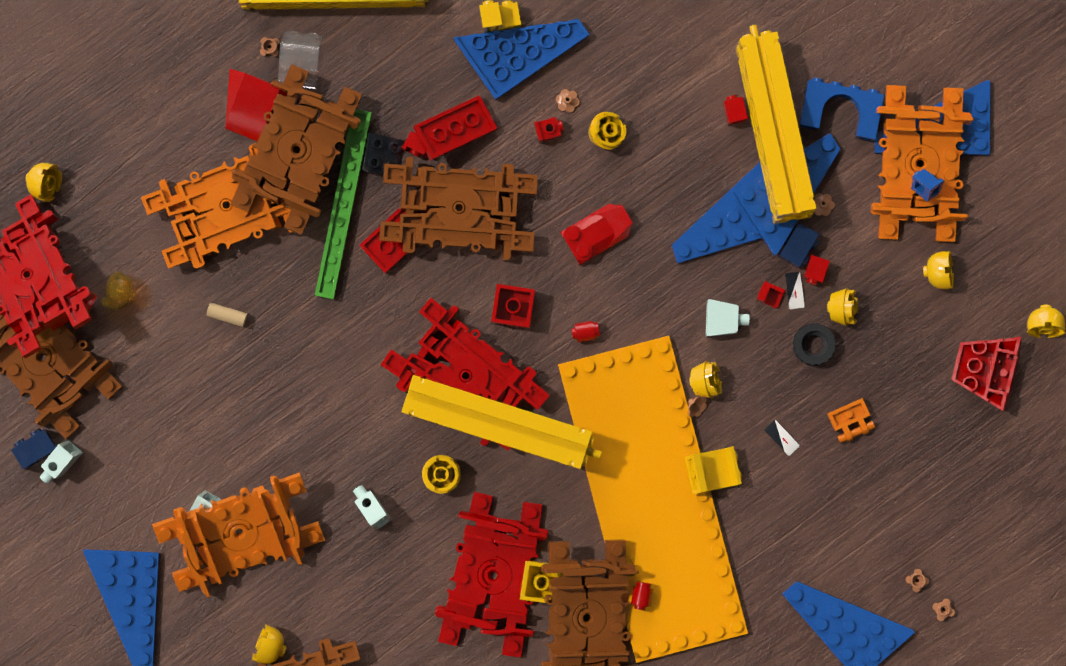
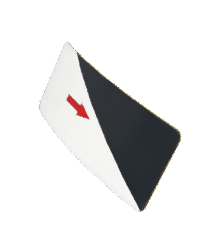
[785,272,804,309]
[764,420,799,456]

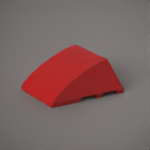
[225,69,300,142]
[951,337,1022,412]

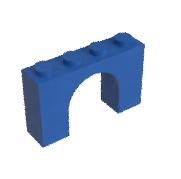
[798,78,884,142]

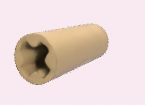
[206,302,247,327]

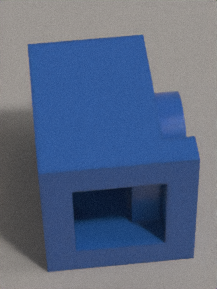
[911,169,944,202]

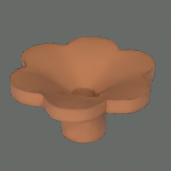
[556,89,580,113]
[814,193,835,216]
[688,396,707,417]

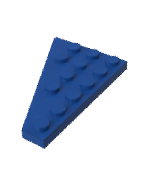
[453,19,589,100]
[874,80,990,155]
[734,133,840,256]
[672,162,763,264]
[83,549,160,666]
[782,581,915,666]

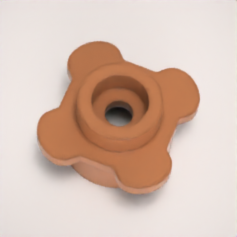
[260,37,280,57]
[906,569,929,592]
[932,599,955,621]

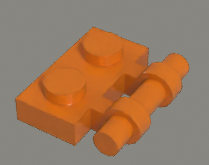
[827,398,875,443]

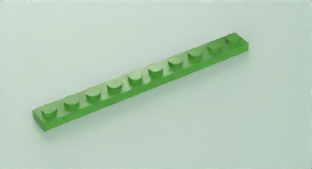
[315,109,372,300]

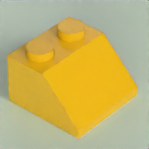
[520,561,560,603]

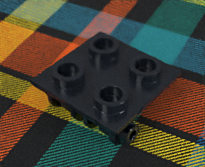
[362,133,404,175]

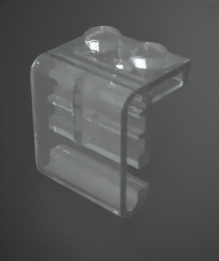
[278,30,323,89]

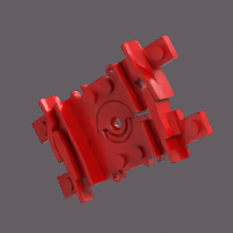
[380,298,550,451]
[435,492,548,658]

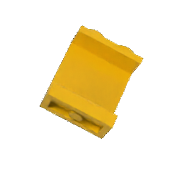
[685,446,742,494]

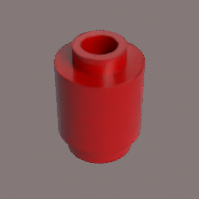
[571,321,600,343]
[631,581,653,610]

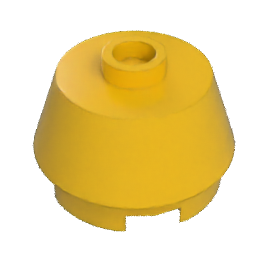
[588,112,626,150]
[827,288,858,326]
[690,361,722,399]
[422,455,461,494]

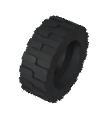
[792,323,836,366]

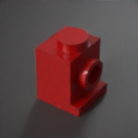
[534,117,564,143]
[402,131,428,158]

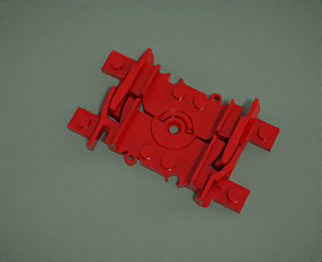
[0,194,95,359]

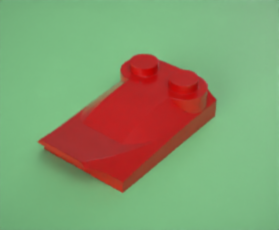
[560,204,633,266]

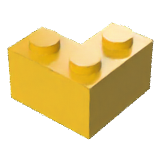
[479,0,521,33]

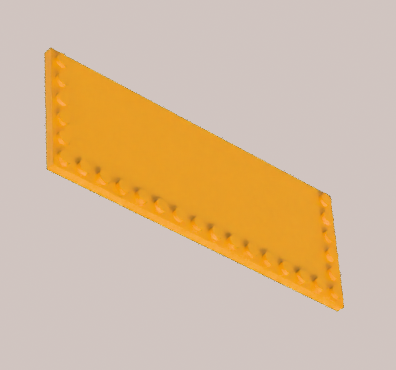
[558,336,748,663]

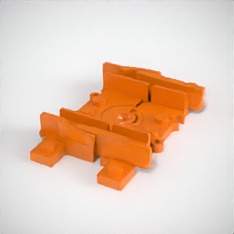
[870,85,974,242]
[141,143,309,269]
[152,472,325,598]

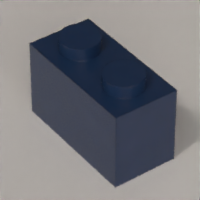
[778,223,819,268]
[11,428,57,469]

